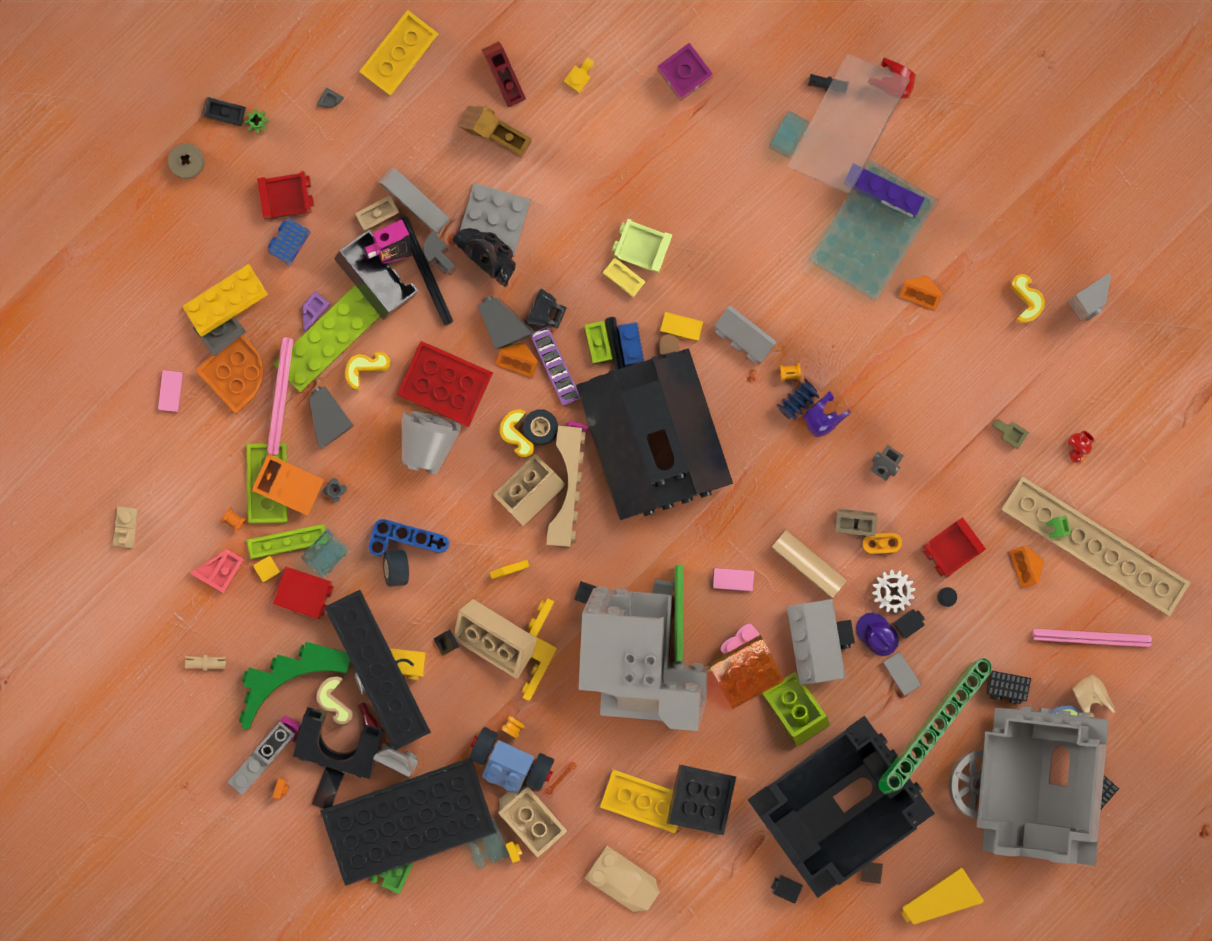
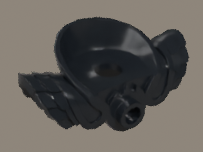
[453,228,516,287]

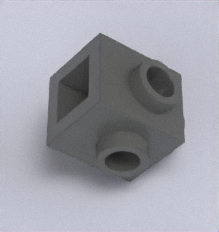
[870,445,903,481]

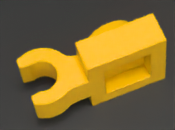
[564,58,595,94]

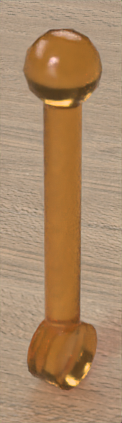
[546,762,577,795]

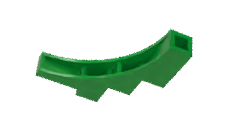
[239,642,351,730]

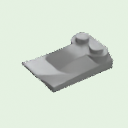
[373,742,419,777]

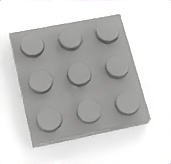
[460,183,531,257]

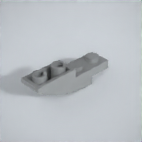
[228,722,295,795]

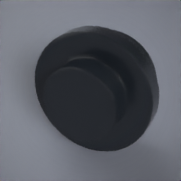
[937,587,957,607]

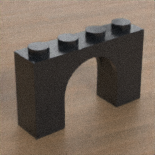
[293,707,384,779]

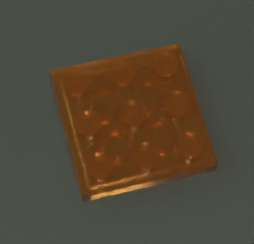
[708,635,785,709]

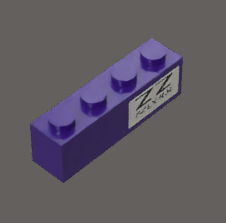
[843,164,925,218]

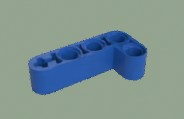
[368,519,450,557]

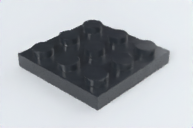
[666,764,736,835]

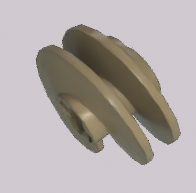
[168,143,205,179]

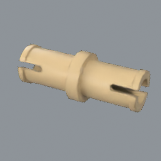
[185,655,226,671]

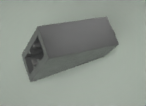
[477,296,535,349]
[309,386,354,449]

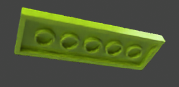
[273,285,381,392]

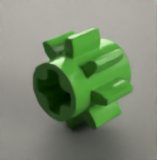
[244,108,270,134]

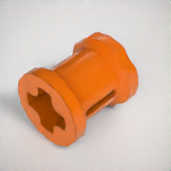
[220,507,246,533]

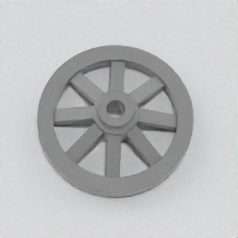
[948,750,984,819]

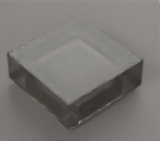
[860,862,883,884]

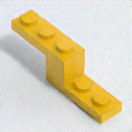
[521,598,557,701]

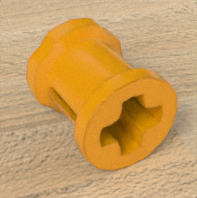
[779,363,801,382]

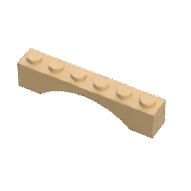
[547,426,586,547]

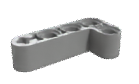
[378,167,450,234]

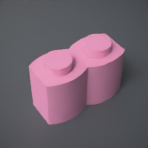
[720,623,760,660]

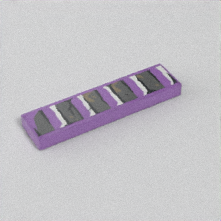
[531,326,580,406]

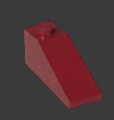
[481,41,526,107]

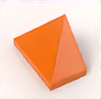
[899,275,942,311]
[496,343,538,378]
[1009,545,1044,588]

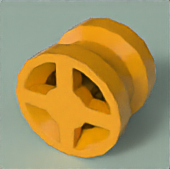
[501,715,526,739]

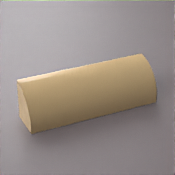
[771,530,847,598]

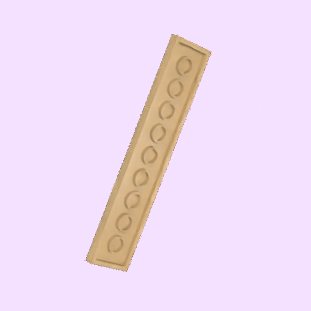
[1001,476,1190,616]

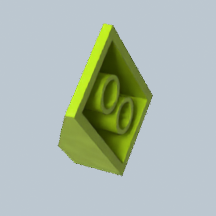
[762,672,830,746]

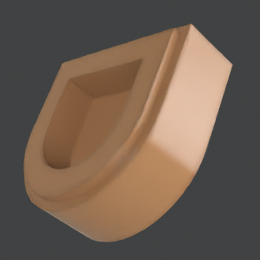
[659,334,680,355]

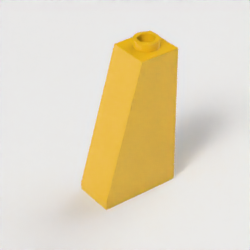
[901,867,984,925]

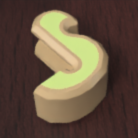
[317,676,353,724]

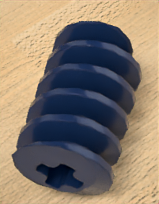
[776,378,820,420]

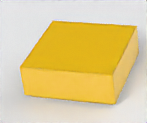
[253,555,281,583]

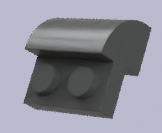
[424,232,456,275]

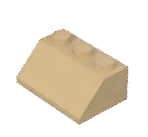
[493,454,566,526]

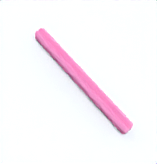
[267,337,293,455]
[1033,629,1152,647]

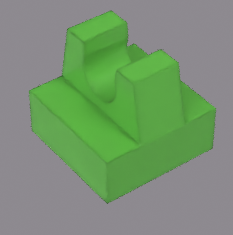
[1046,515,1071,538]

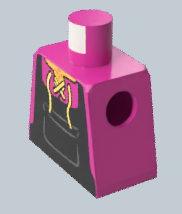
[364,220,412,264]

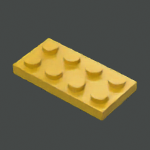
[359,10,439,96]
[182,264,268,337]
[600,769,678,833]

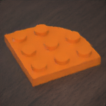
[195,335,264,414]

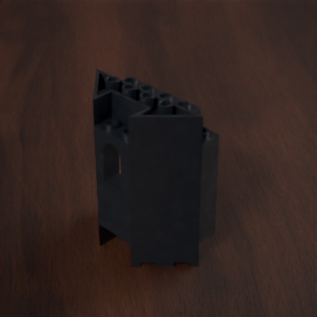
[576,348,733,521]
[748,715,935,898]

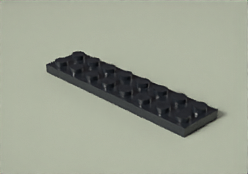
[324,589,431,750]

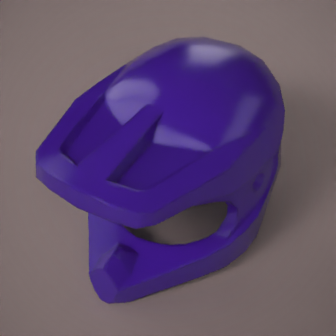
[803,391,851,437]

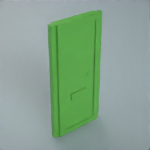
[674,565,684,661]

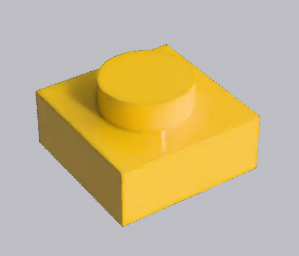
[505,841,523,863]

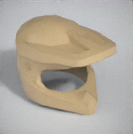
[1072,674,1116,717]

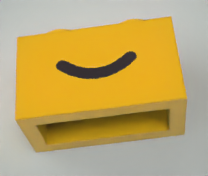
[390,648,426,680]

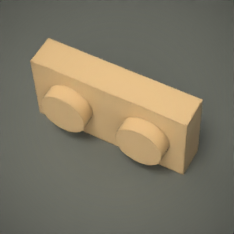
[355,196,400,231]

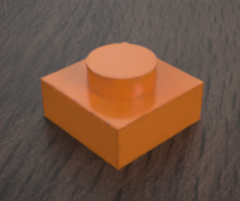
[272,777,289,799]

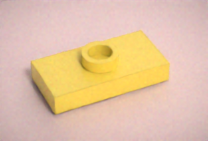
[602,258,646,298]

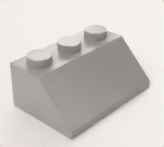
[1067,273,1111,321]
[714,305,777,364]

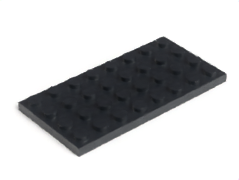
[320,758,497,886]

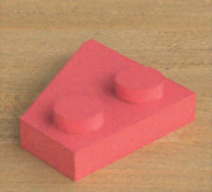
[191,549,245,593]

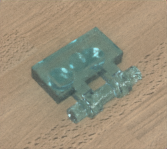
[466,819,510,869]

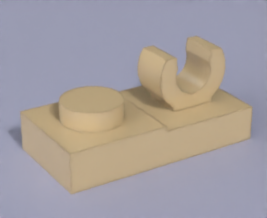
[113,507,138,548]

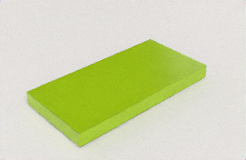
[246,443,288,523]

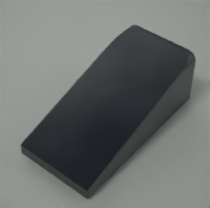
[201,97,246,126]

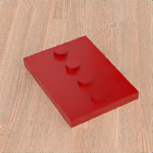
[397,341,493,427]

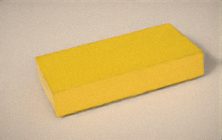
[660,312,703,341]

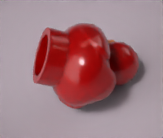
[1068,430,1094,463]

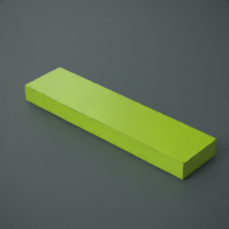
[246,524,328,559]

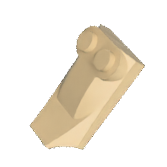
[498,786,568,858]
[584,845,660,912]

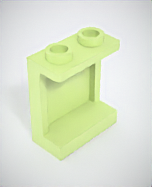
[612,219,672,274]

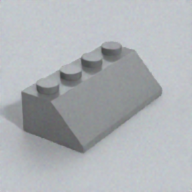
[787,599,845,685]

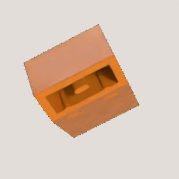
[252,454,324,516]

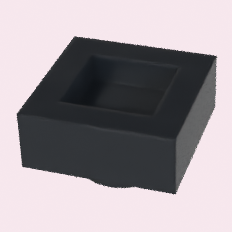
[574,581,597,604]
[433,630,459,656]

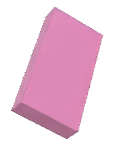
[158,370,183,412]
[713,568,754,591]

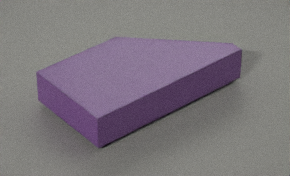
[302,291,331,332]

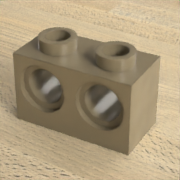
[835,508,877,537]

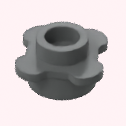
[323,478,347,502]

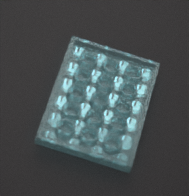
[809,159,938,301]

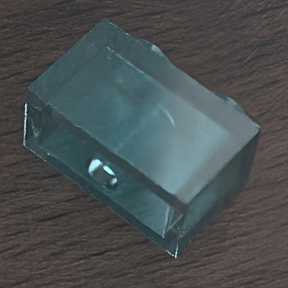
[769,111,811,159]
[301,529,350,578]

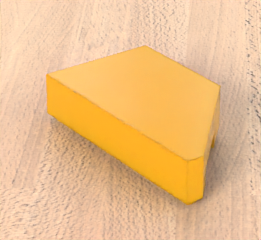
[489,560,530,579]

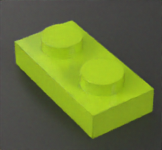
[585,321,612,364]

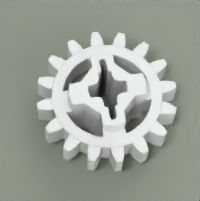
[872,570,915,613]

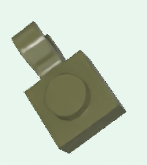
[992,419,1029,449]

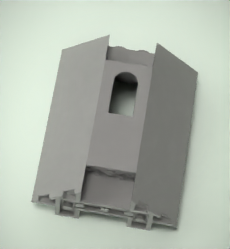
[977,706,1109,866]

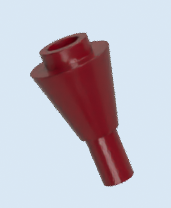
[358,702,383,729]

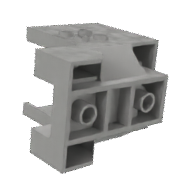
[579,586,709,731]

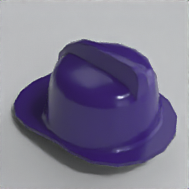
[856,612,899,656]

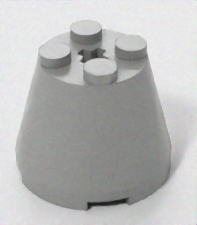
[401,411,461,474]

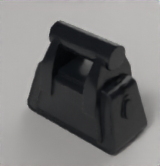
[526,289,567,329]

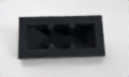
[312,767,345,809]

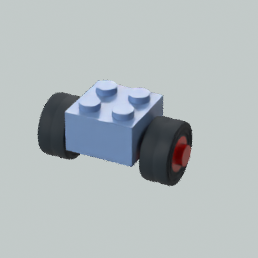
[469,727,554,794]

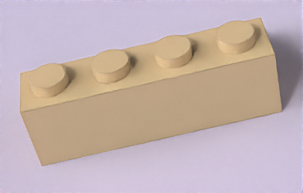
[454,599,537,679]

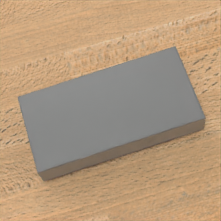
[883,652,921,696]

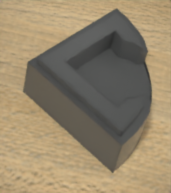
[317,87,344,108]

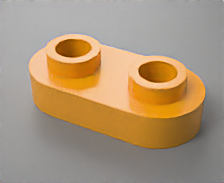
[862,533,902,554]

